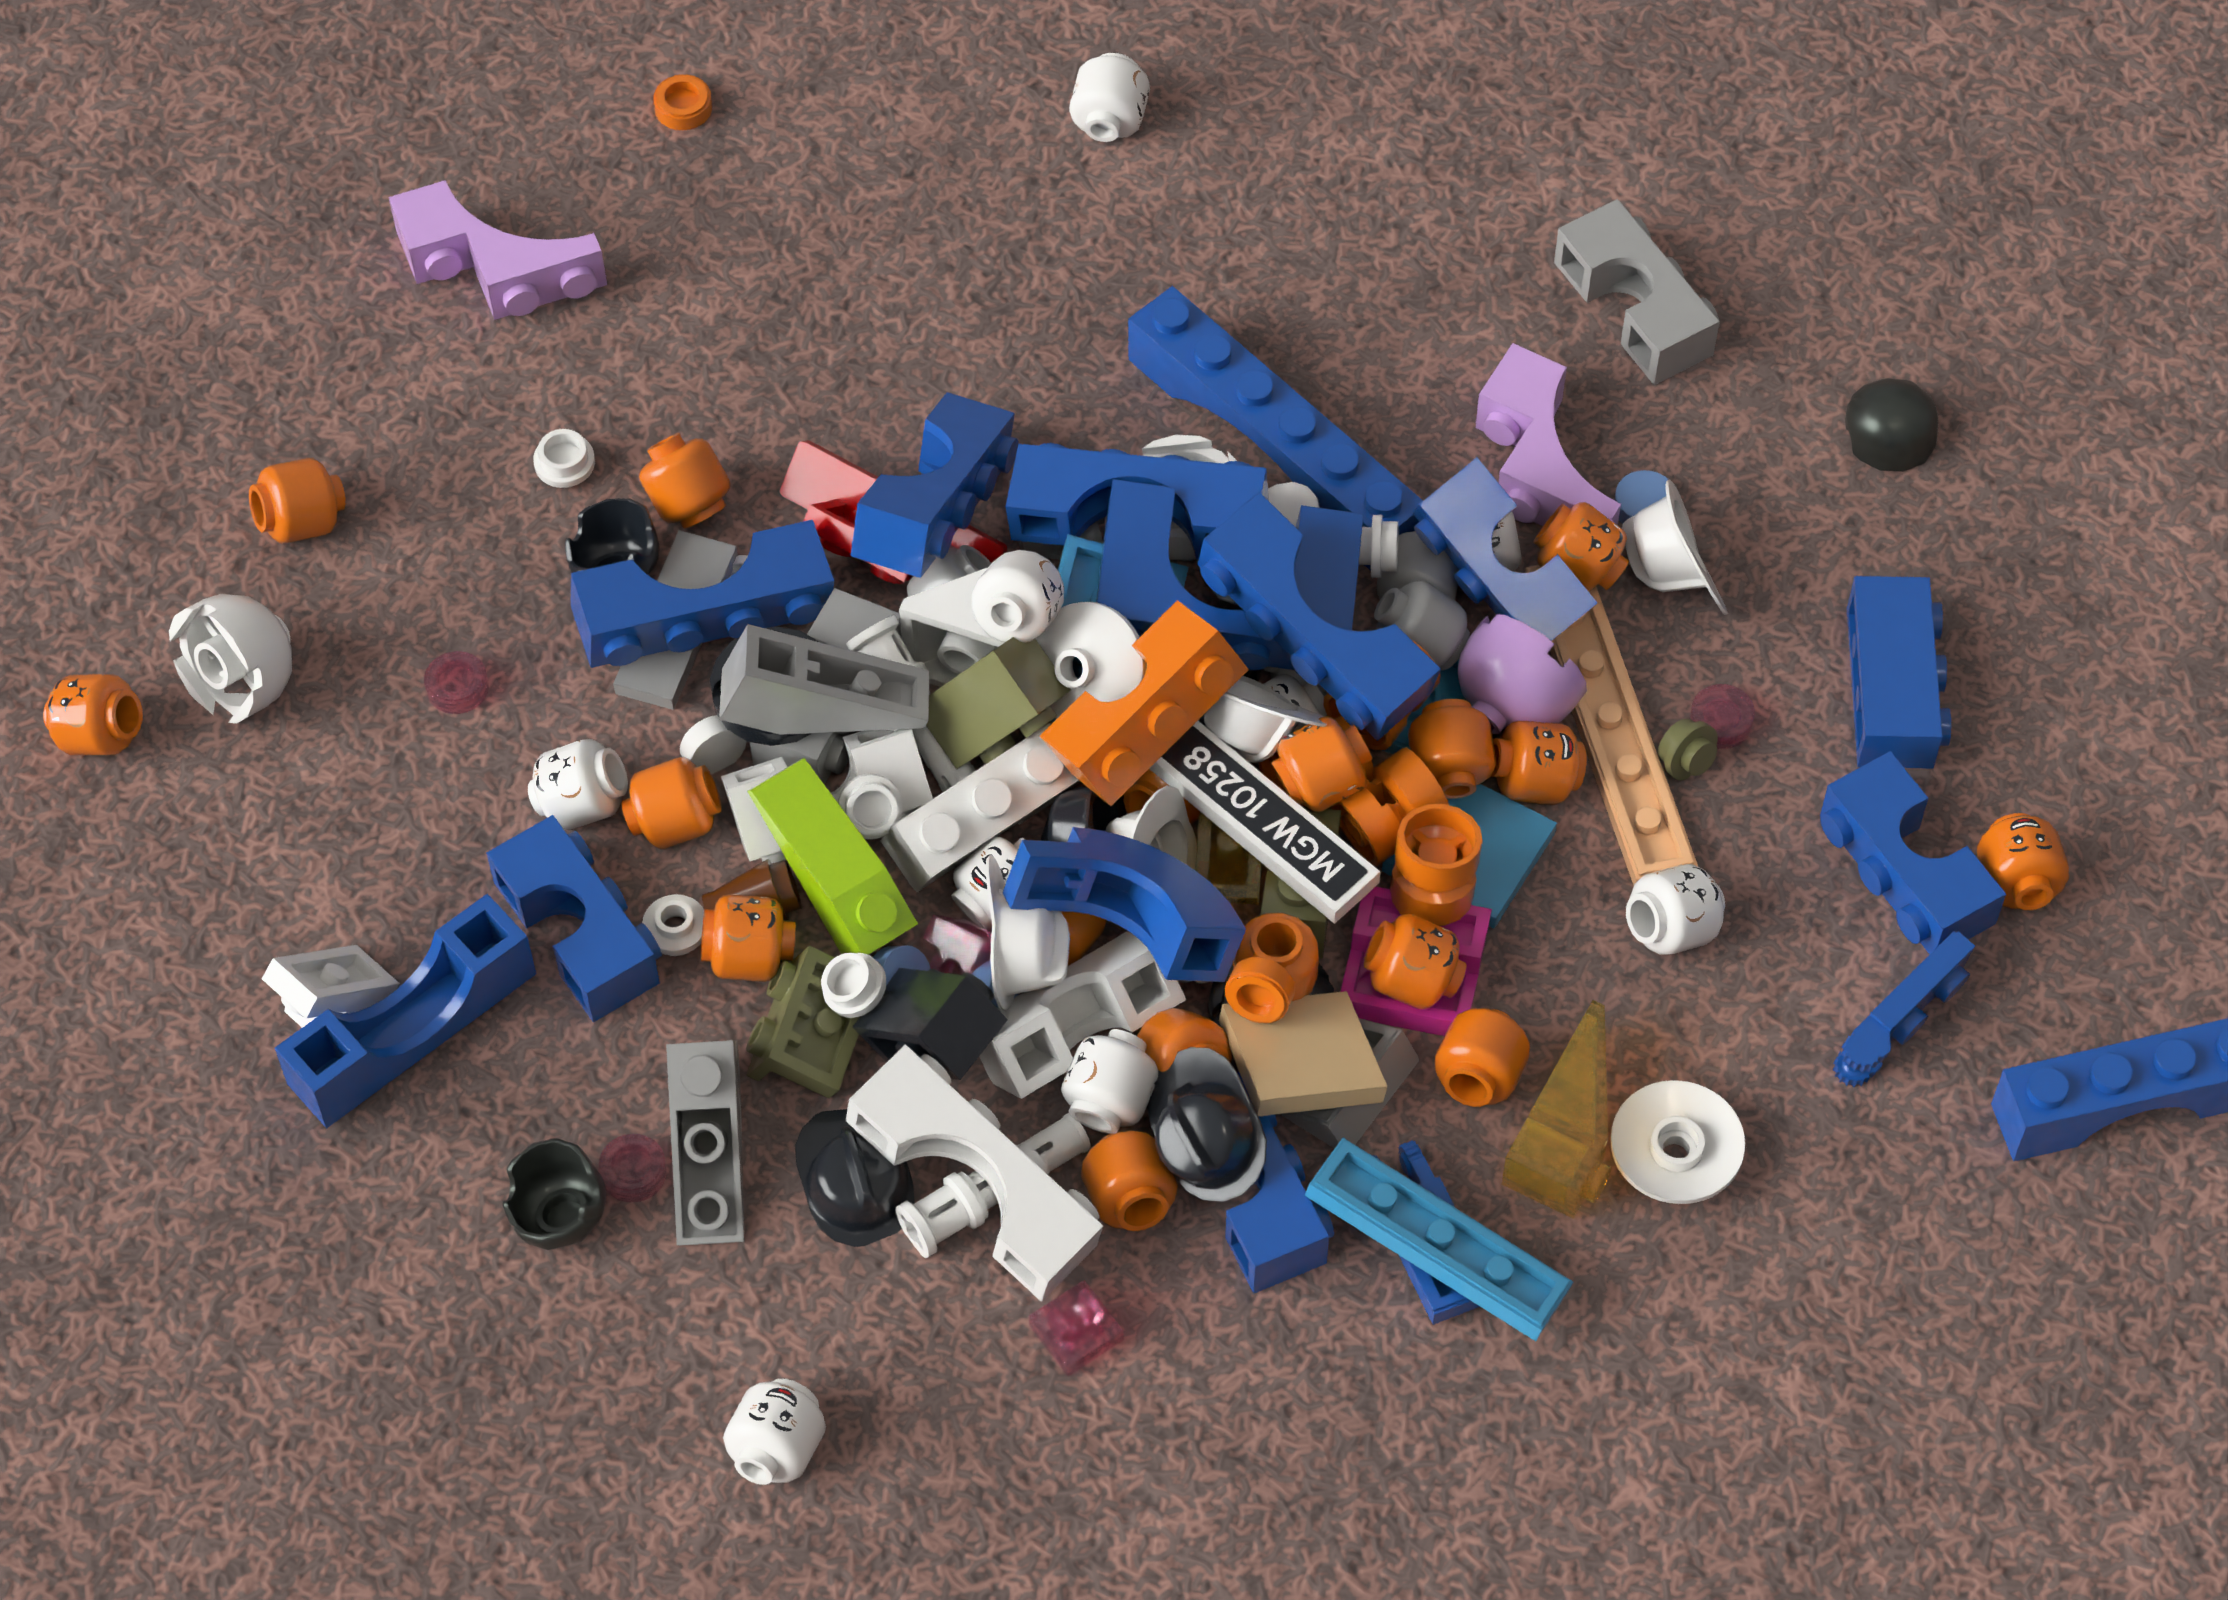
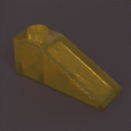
[1501,1000,1612,1219]

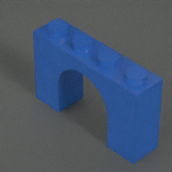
[1096,479,1364,675]

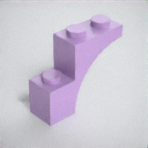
[389,180,607,320]
[1475,343,1621,526]

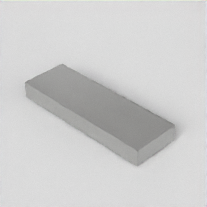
[613,530,738,710]

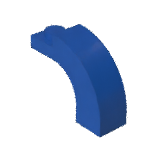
[1002,827,1246,982]

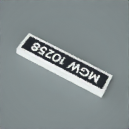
[1149,721,1380,924]

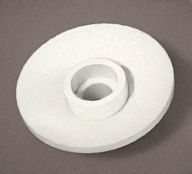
[1035,602,1147,719]
[1610,1081,1745,1204]

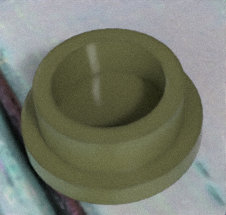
[1658,718,1718,780]

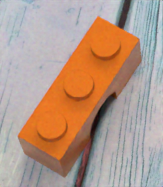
[1040,600,1249,806]

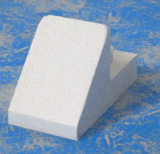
[262,945,400,1027]

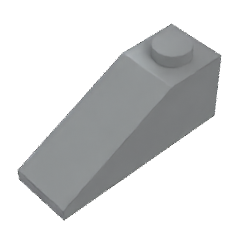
[719,624,929,735]

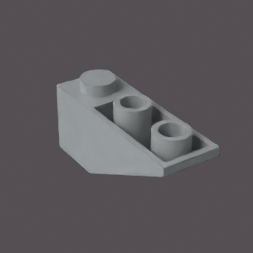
[666,1040,744,1246]

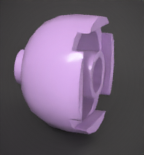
[1458,614,1587,734]

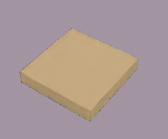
[1219,991,1388,1116]

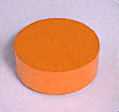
[653,74,712,130]
[1225,957,1295,1023]

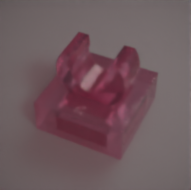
[923,915,992,974]
[1029,1280,1124,1376]

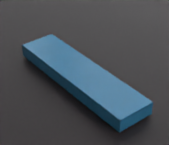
[1304,1137,1573,1341]

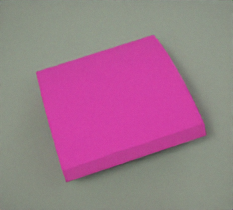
[1340,887,1492,1036]

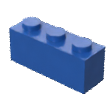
[1847,576,1951,769]

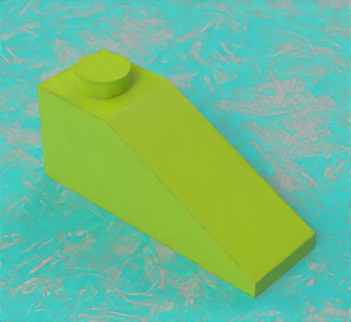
[747,758,918,955]

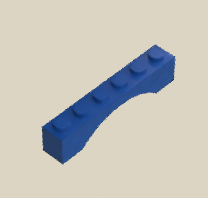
[1128,286,1423,571]

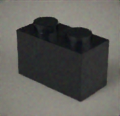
[853,968,1008,1080]

